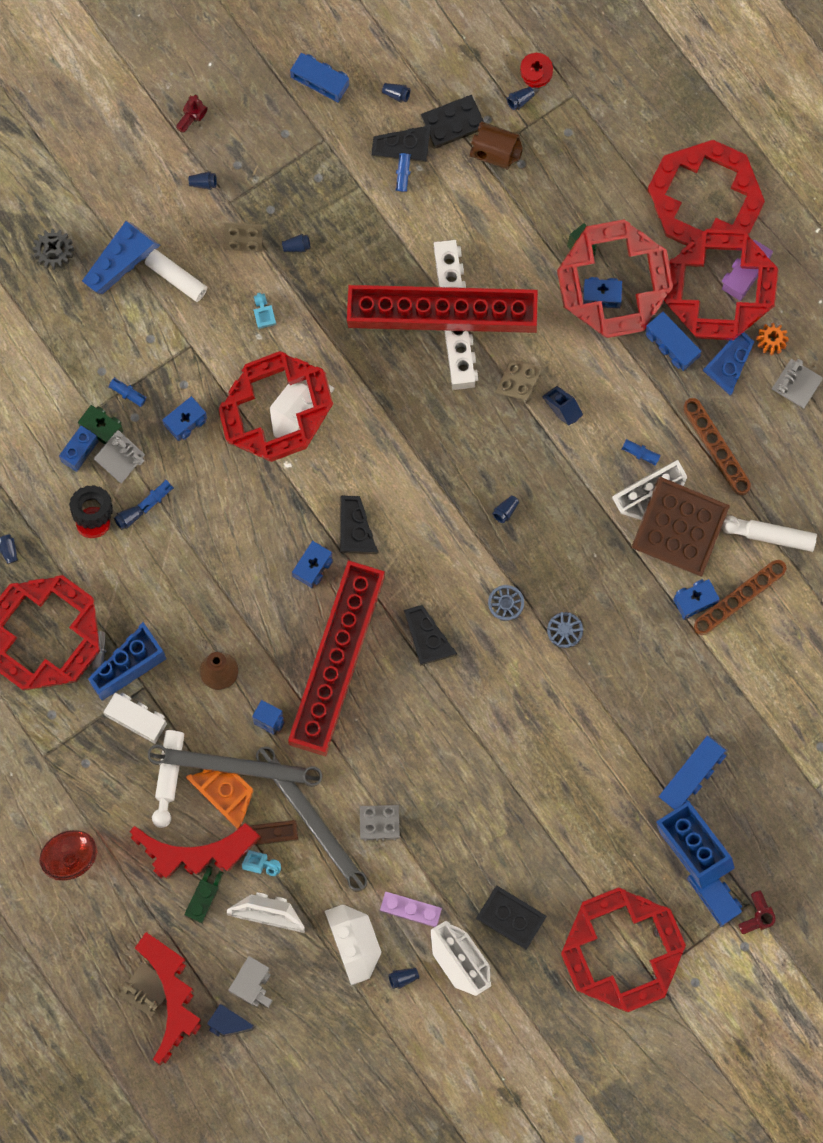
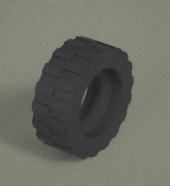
[69,485,113,529]

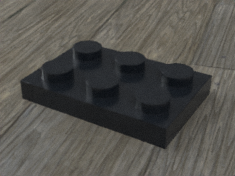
[421,94,484,149]
[476,885,547,950]

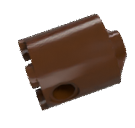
[469,121,523,170]

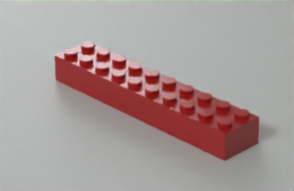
[347,285,538,333]
[288,560,385,757]

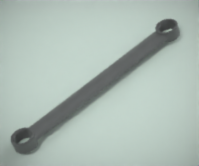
[148,744,322,787]
[256,746,367,892]

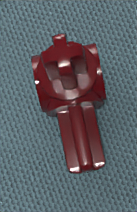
[176,95,208,133]
[738,890,776,934]

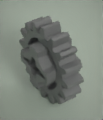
[33,229,74,270]

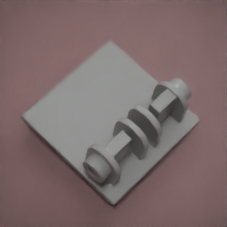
[772,359,823,409]
[94,430,145,483]
[360,805,400,841]

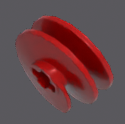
[520,52,553,88]

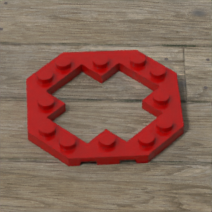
[648,140,765,246]
[557,219,673,338]
[663,229,779,340]
[218,351,333,462]
[0,575,100,691]
[561,887,686,1013]

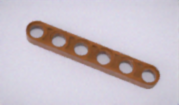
[683,398,751,496]
[694,560,787,635]

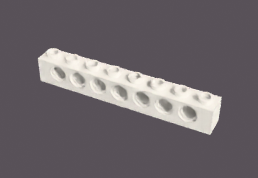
[434,240,478,390]

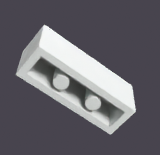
[103,693,167,744]

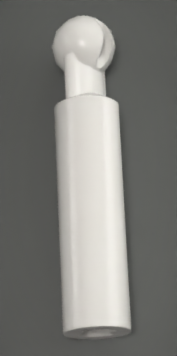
[145,249,208,302]
[721,516,817,552]
[152,730,185,828]

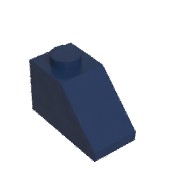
[542,386,583,426]
[207,1004,254,1037]

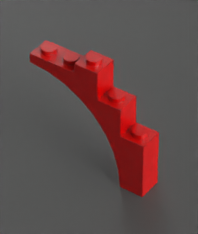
[129,823,261,879]
[135,932,202,1066]

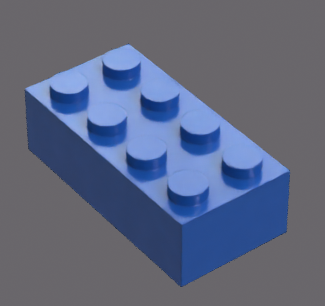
[656,801,735,889]

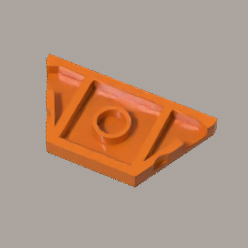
[186,769,254,829]

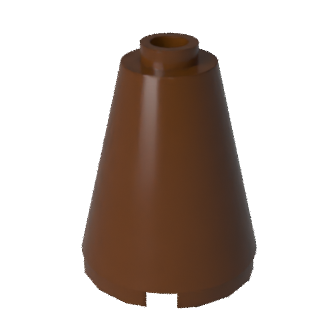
[200,652,239,690]

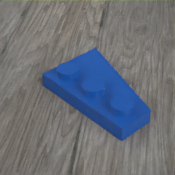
[703,332,755,396]

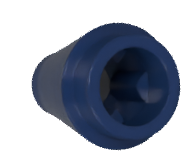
[382,83,411,103]
[506,87,535,110]
[188,171,217,190]
[282,234,311,252]
[492,495,519,523]
[114,505,143,530]
[0,534,18,564]
[388,968,419,989]

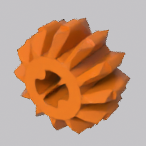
[756,322,789,356]

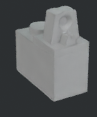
[228,956,273,1008]

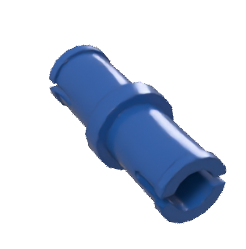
[395,153,411,192]
[108,377,147,407]
[621,439,661,466]
[138,479,174,514]

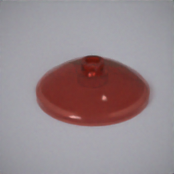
[39,830,97,881]

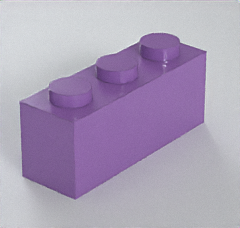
[722,239,773,301]

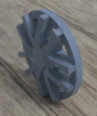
[488,585,524,621]
[547,612,583,648]

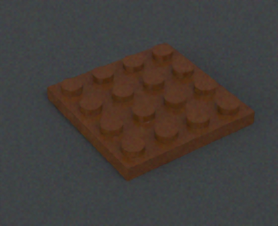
[631,477,730,577]

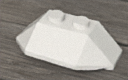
[270,380,334,438]
[612,460,687,520]
[227,893,305,933]
[325,905,382,986]
[431,921,491,996]

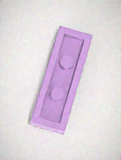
[380,891,442,927]

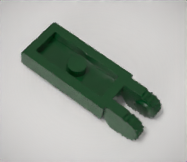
[184,866,224,924]

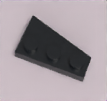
[371,124,431,162]
[340,495,379,554]
[404,605,457,666]

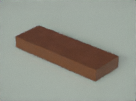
[250,820,298,846]

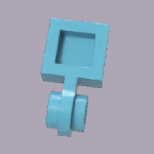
[254,292,277,329]
[242,850,281,876]

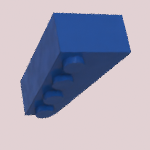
[82,221,161,294]
[88,622,167,701]
[658,736,728,810]

